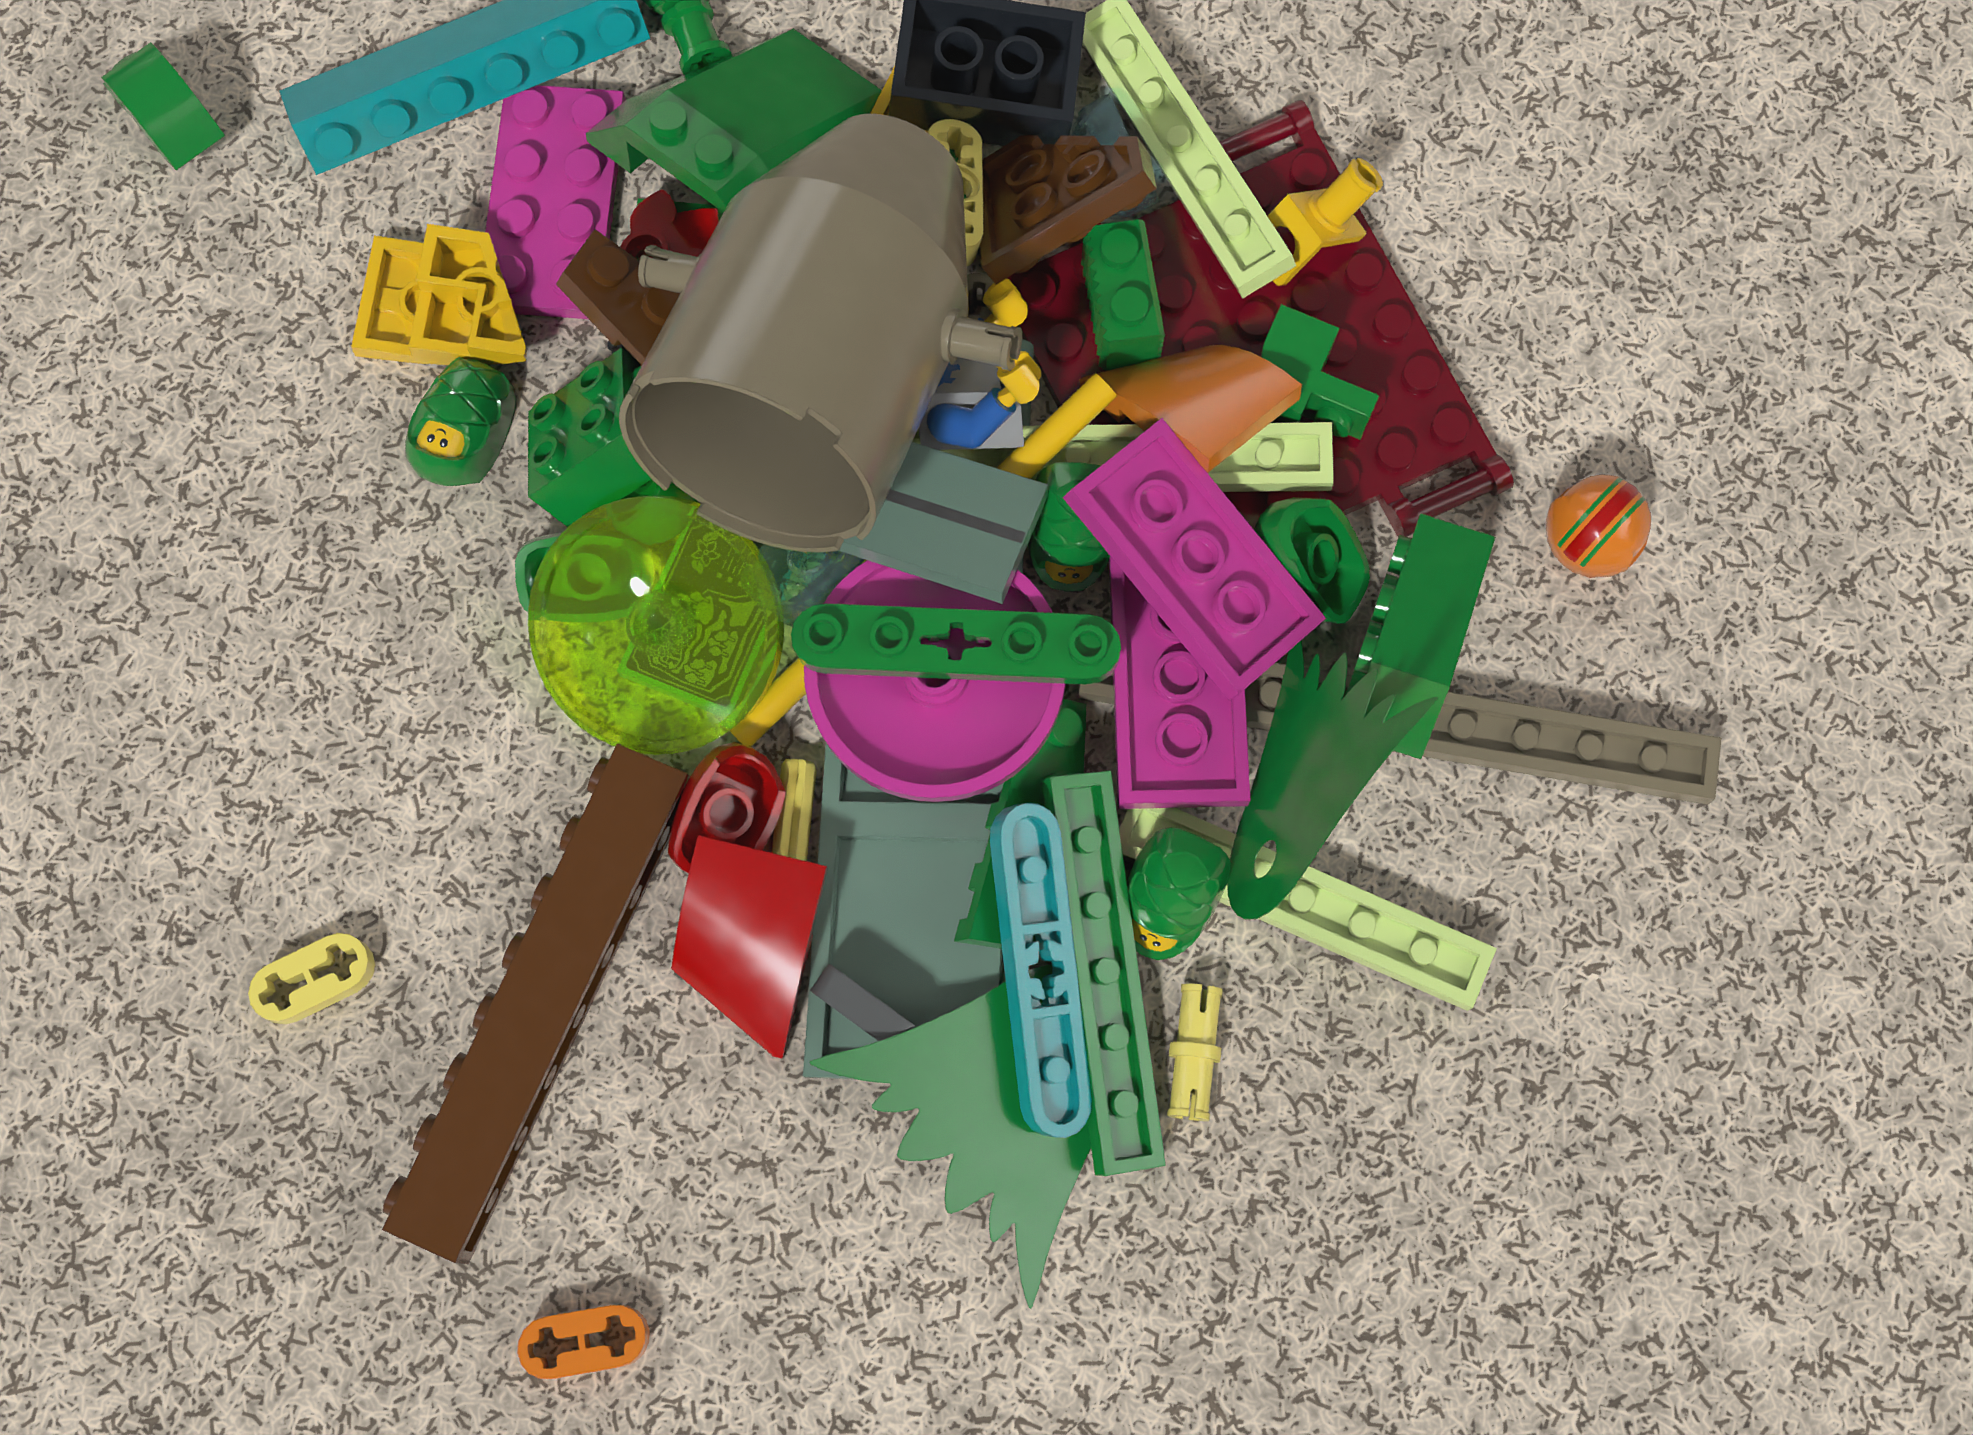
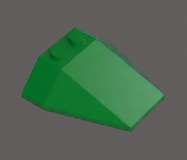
[586,28,882,222]

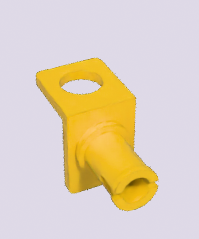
[1267,158,1383,286]

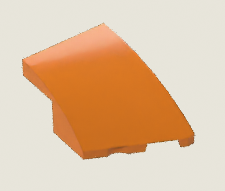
[1080,345,1302,473]

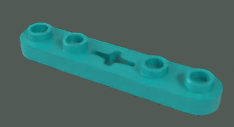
[990,803,1092,1138]

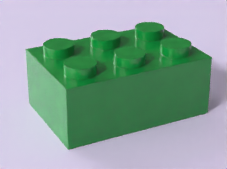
[1346,513,1496,760]

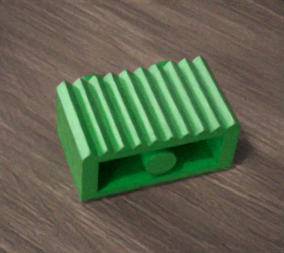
[1081,219,1165,371]

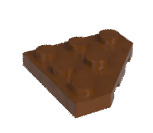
[980,135,1157,284]

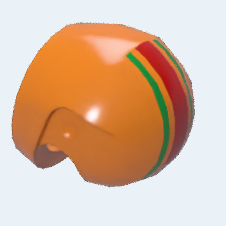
[1546,474,1652,578]

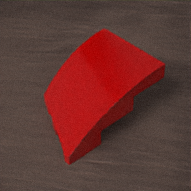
[671,835,828,1059]

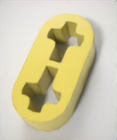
[248,933,375,1024]

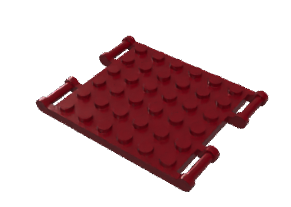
[978,100,1514,537]

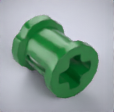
[661,0,732,75]

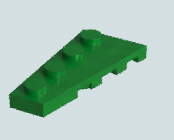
[954,699,1087,954]

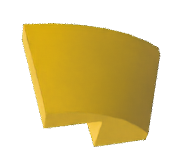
[351,224,527,365]

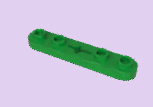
[791,603,1121,685]

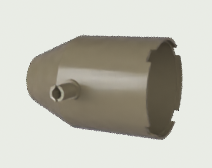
[619,114,1022,552]

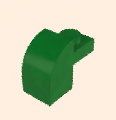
[101,42,225,170]
[1260,304,1379,440]

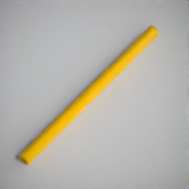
[727,373,1117,747]

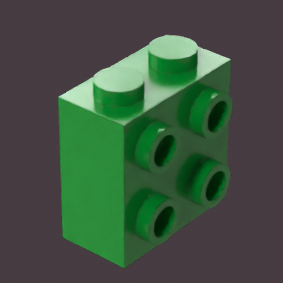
[528,347,652,530]

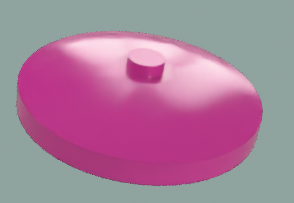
[804,560,1065,802]

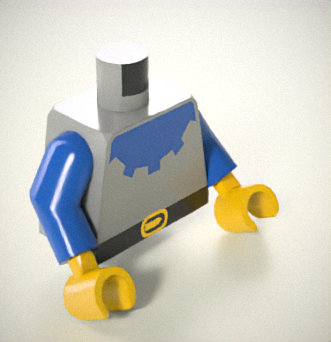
[918,278,1041,450]

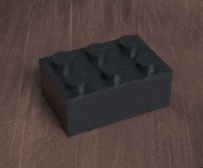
[889,0,1086,146]

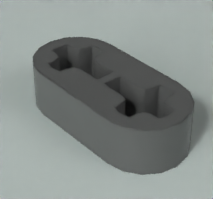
[810,964,916,1041]

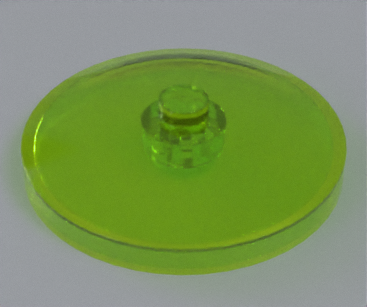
[528,495,784,755]

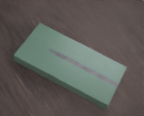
[838,442,1048,604]

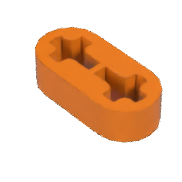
[517,1305,650,1379]

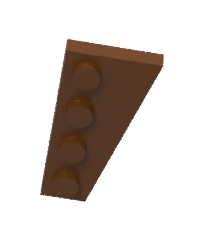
[556,229,680,366]

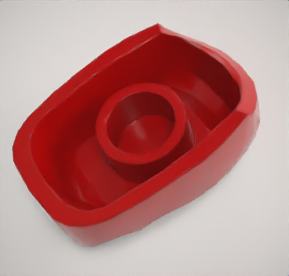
[668,742,786,873]

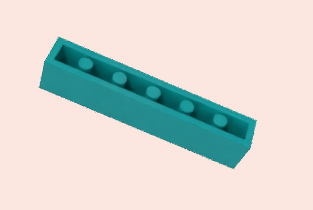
[279,0,650,175]

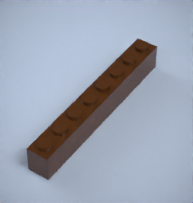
[382,743,690,1265]

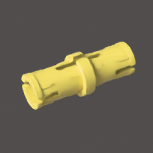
[1167,984,1223,1121]

